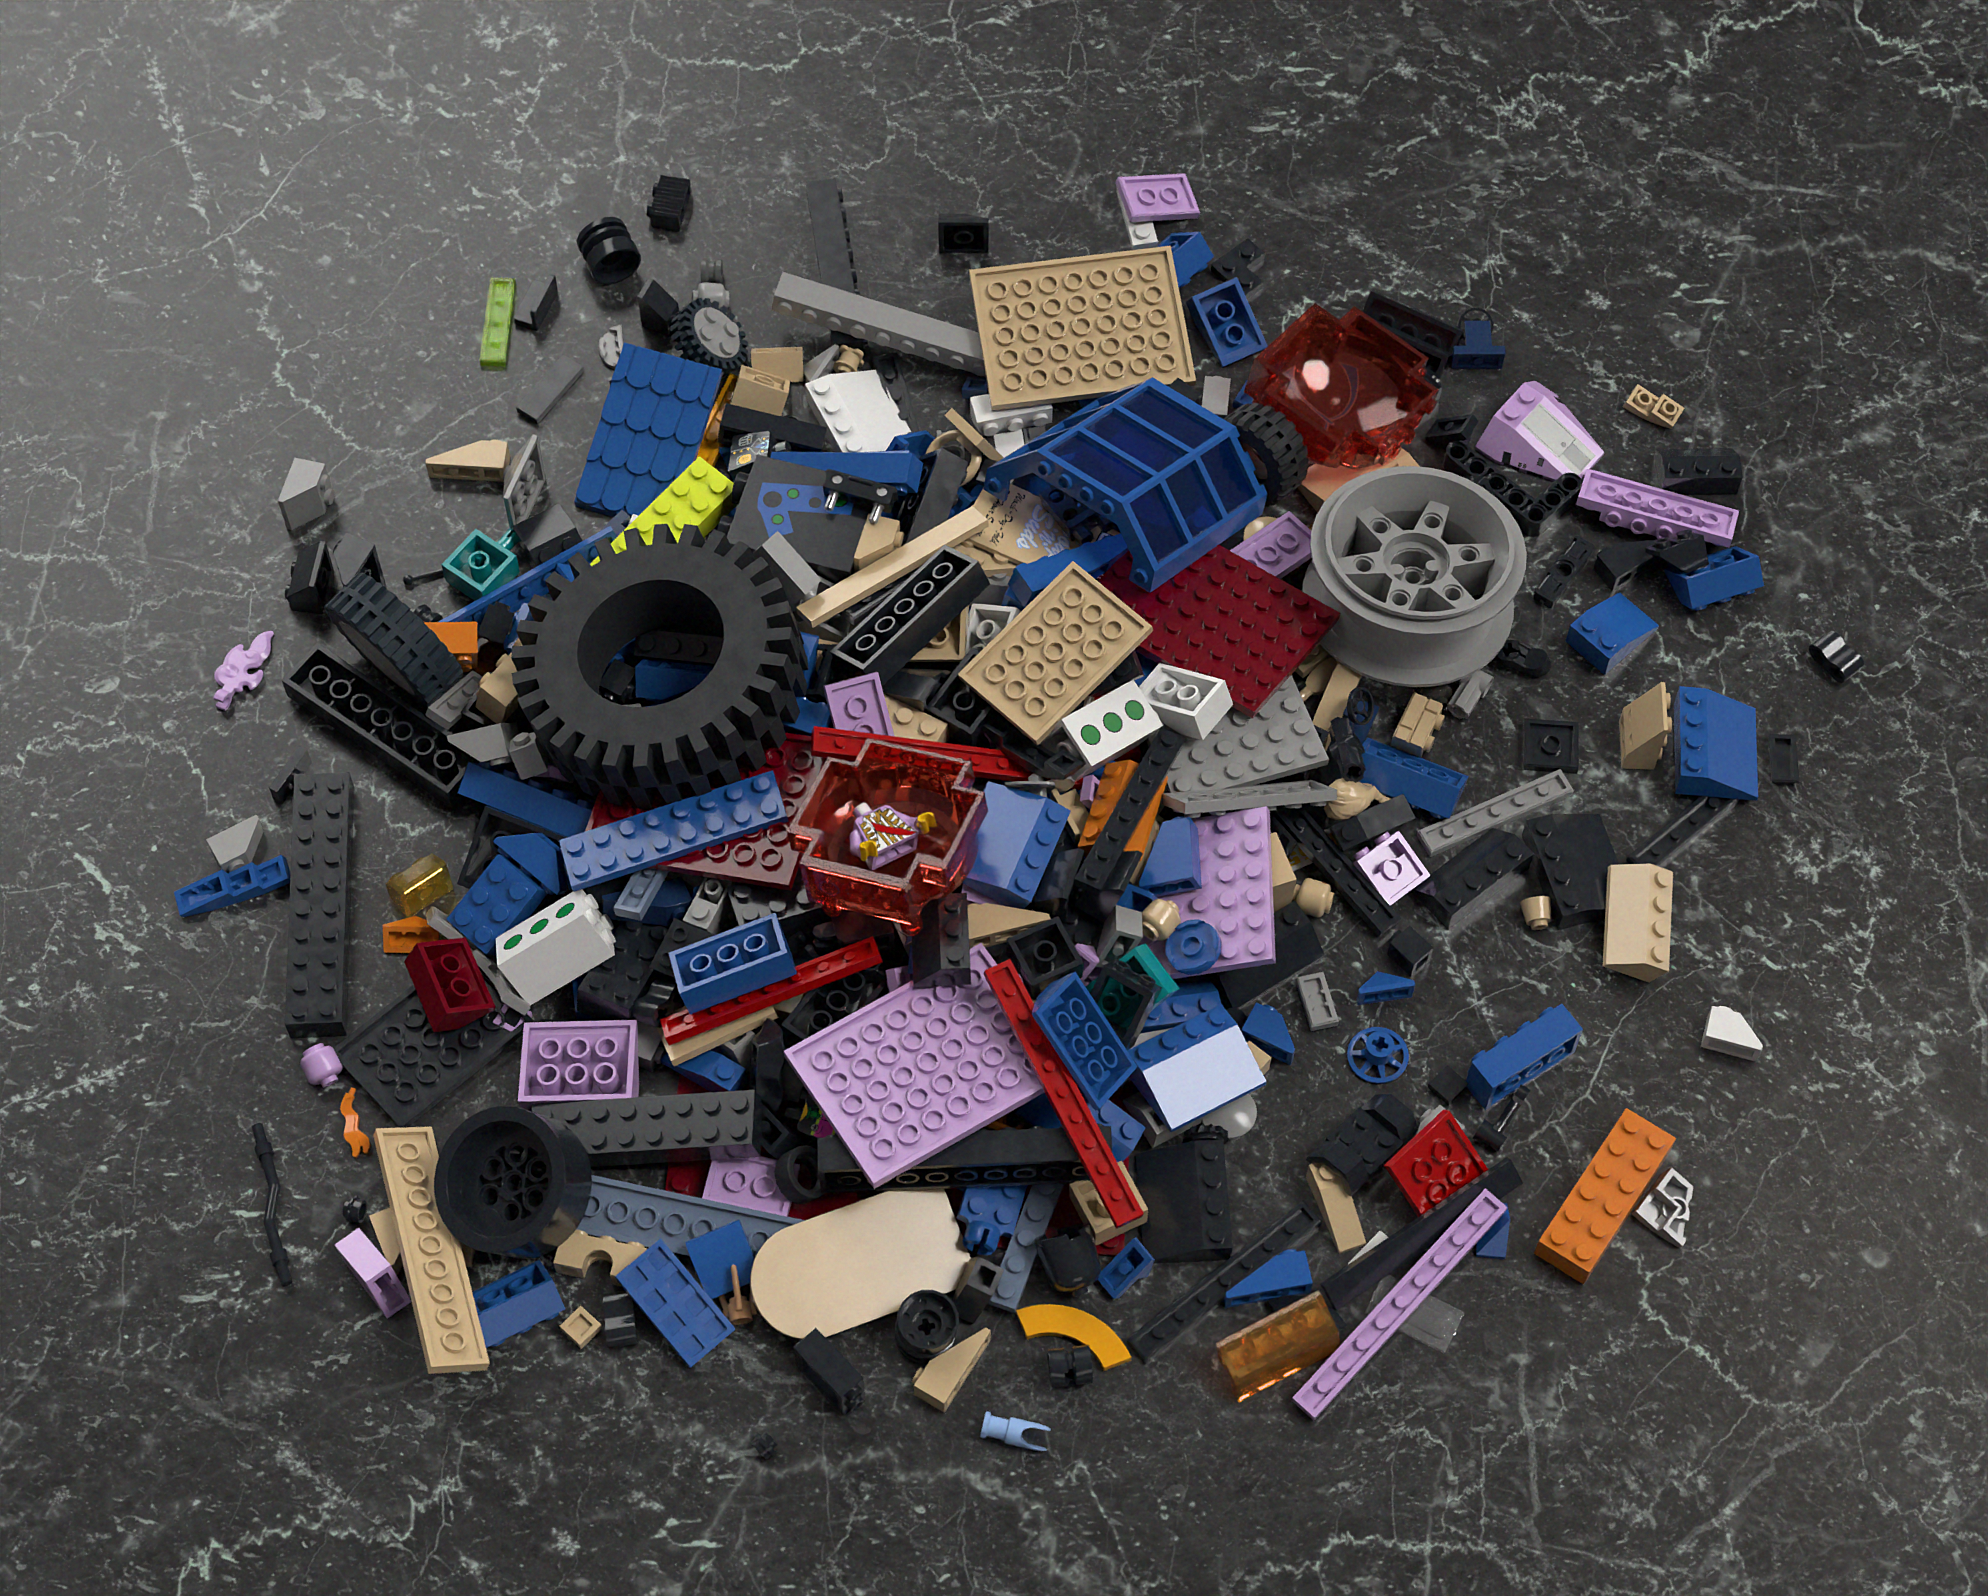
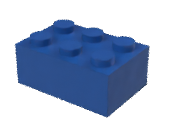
[447,854,548,956]

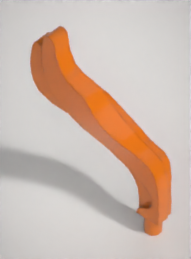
[340,1087,371,1158]

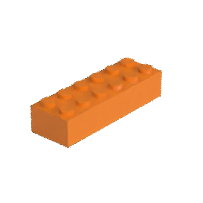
[1534,1108,1676,1284]

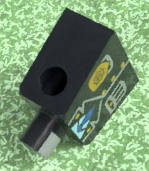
[728,431,791,481]

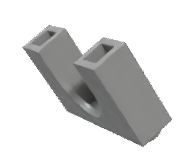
[753,531,821,612]

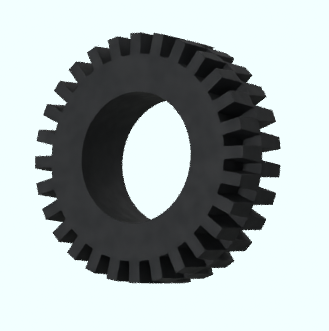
[511,524,808,809]

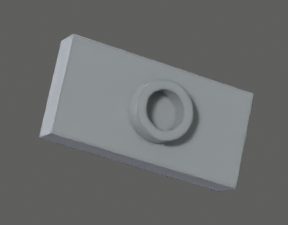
[1296,972,1339,1031]

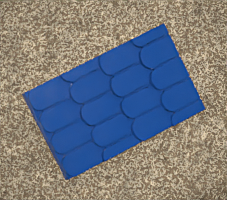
[574,342,723,519]

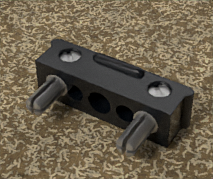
[823,469,898,524]

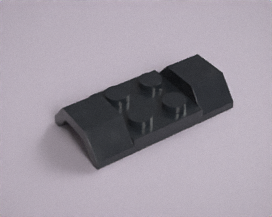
[1306,1094,1418,1197]

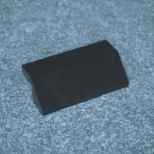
[1347,290,1464,380]

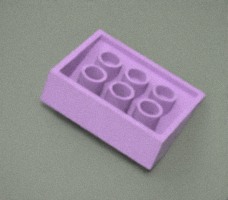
[518,1020,639,1111]

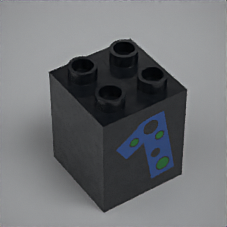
[717,455,881,584]

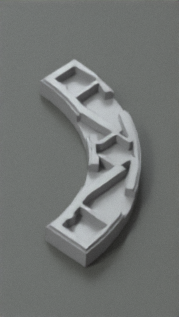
[426,906,530,1016]

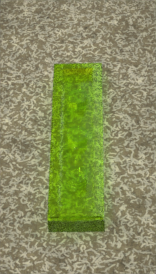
[479,277,516,367]

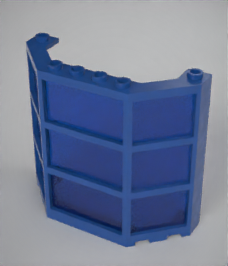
[983,377,1268,593]

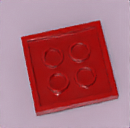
[1384,1109,1488,1217]

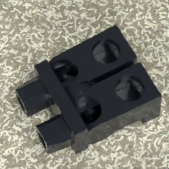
[1039,467,1115,545]

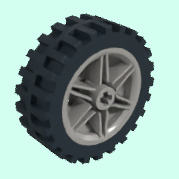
[325,573,463,709]

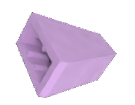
[335,1228,411,1319]

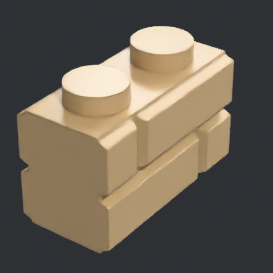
[1391,693,1445,758]

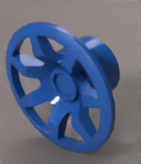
[1347,1027,1409,1084]

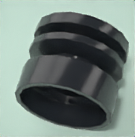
[576,216,641,285]
[894,1290,959,1364]

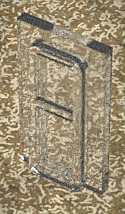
[1365,1275,1465,1353]

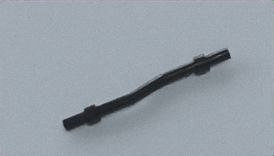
[252,1123,293,1286]

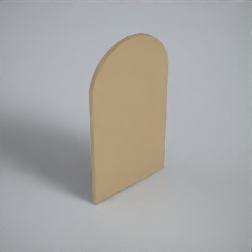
[750,1189,970,1339]

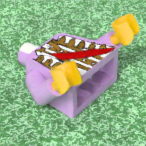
[850,803,937,871]

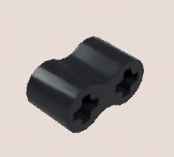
[1809,631,1864,683]
[632,978,684,1028]
[603,1291,637,1348]

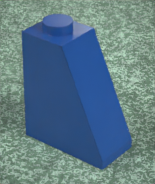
[1139,816,1202,897]

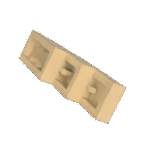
[1312,661,1362,769]

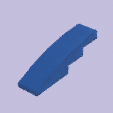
[174,855,290,917]

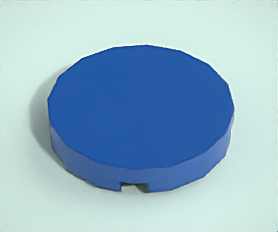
[1165,919,1222,975]

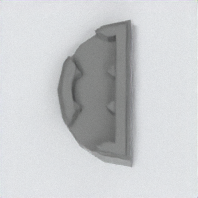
[598,325,624,370]

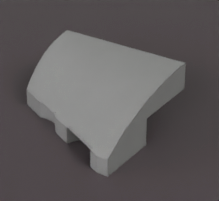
[1632,1168,1693,1248]

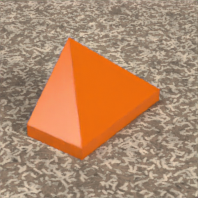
[383,916,440,953]

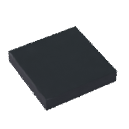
[1523,718,1579,774]

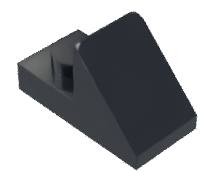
[1425,414,1479,450]

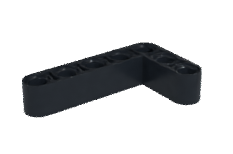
[1443,441,1582,537]

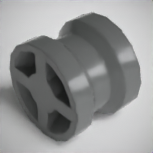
[700,259,723,284]

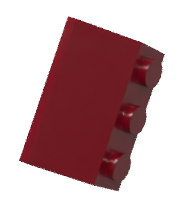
[404,937,496,1032]

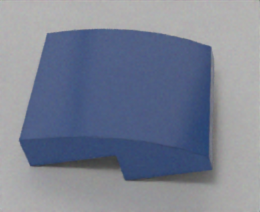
[685,1219,755,1299]

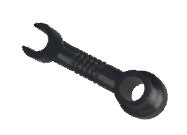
[1472,1084,1531,1151]

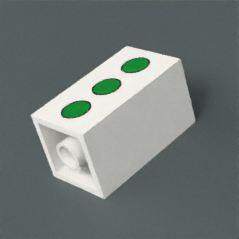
[1040,680,1163,782]
[496,889,616,1005]

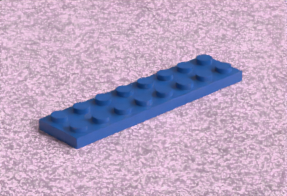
[559,770,789,892]

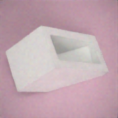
[1701,1006,1763,1061]

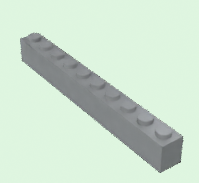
[771,272,986,377]

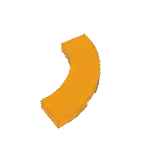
[1016,1304,1131,1371]

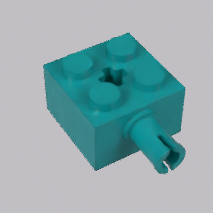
[441,528,520,601]

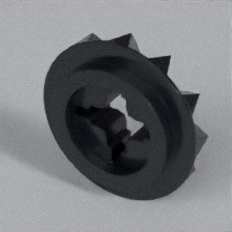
[1183,1124,1229,1144]

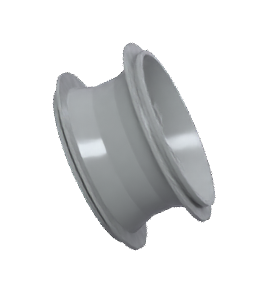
[1302,466,1527,687]

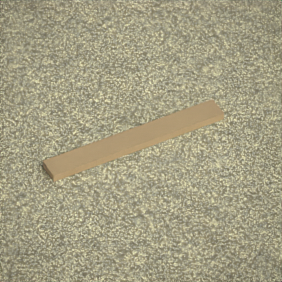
[796,506,989,628]

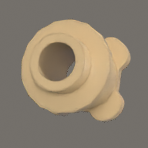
[833,345,864,373]

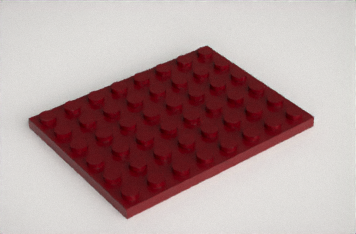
[1098,527,1341,719]
[585,733,833,890]

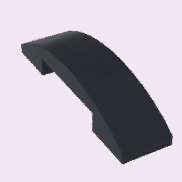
[982,713,1084,780]

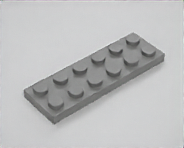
[1162,780,1337,818]

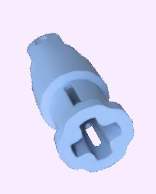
[980,1411,1051,1451]

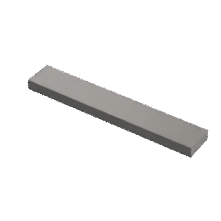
[1417,769,1574,857]

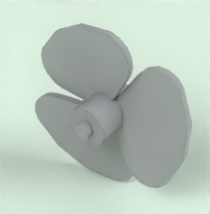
[1004,773,1075,797]

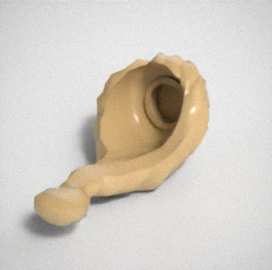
[1324,778,1390,821]

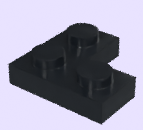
[1210,238,1265,299]

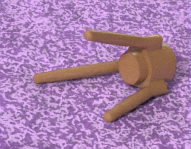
[718,1265,757,1325]

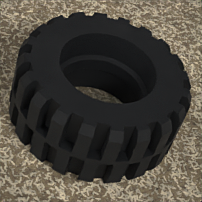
[1207,403,1309,507]

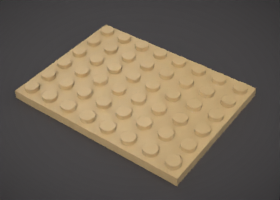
[969,246,1196,411]

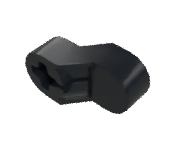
[1497,640,1551,677]

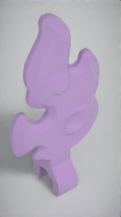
[213,631,274,711]

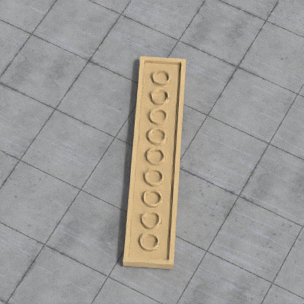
[373,1127,490,1374]

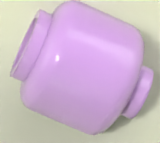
[300,1043,343,1088]

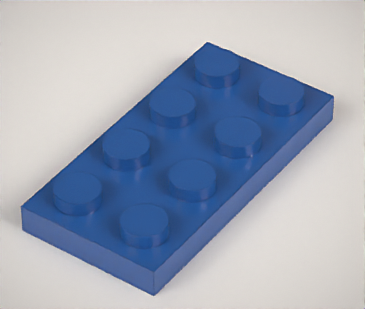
[614,1238,735,1368]

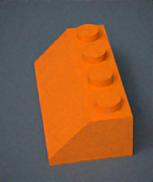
[1078,760,1168,861]

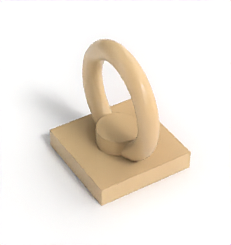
[926,408,1004,487]

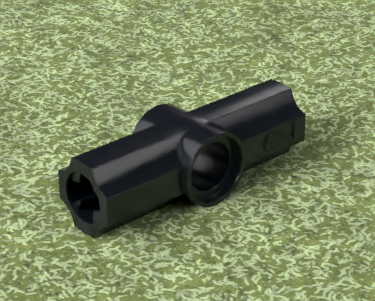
[1328,717,1366,783]

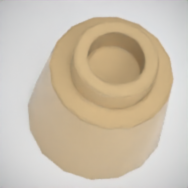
[1520,896,1551,930]

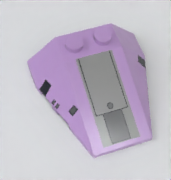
[1475,381,1604,482]

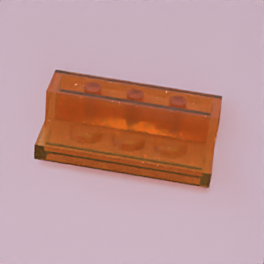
[1216,1290,1340,1402]

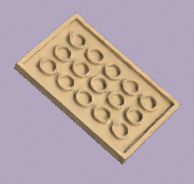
[958,561,1153,746]

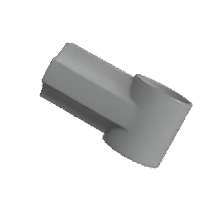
[1447,670,1494,719]

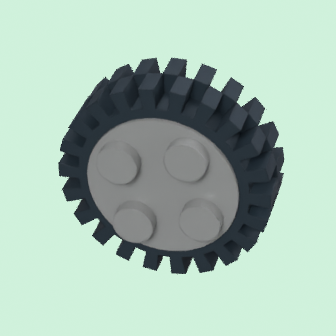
[671,298,748,379]

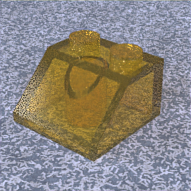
[385,853,454,918]

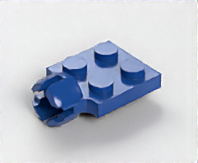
[956,1185,1027,1255]

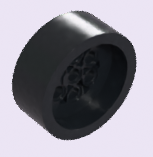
[434,1106,592,1259]

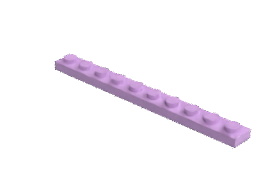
[1292,1189,1508,1420]

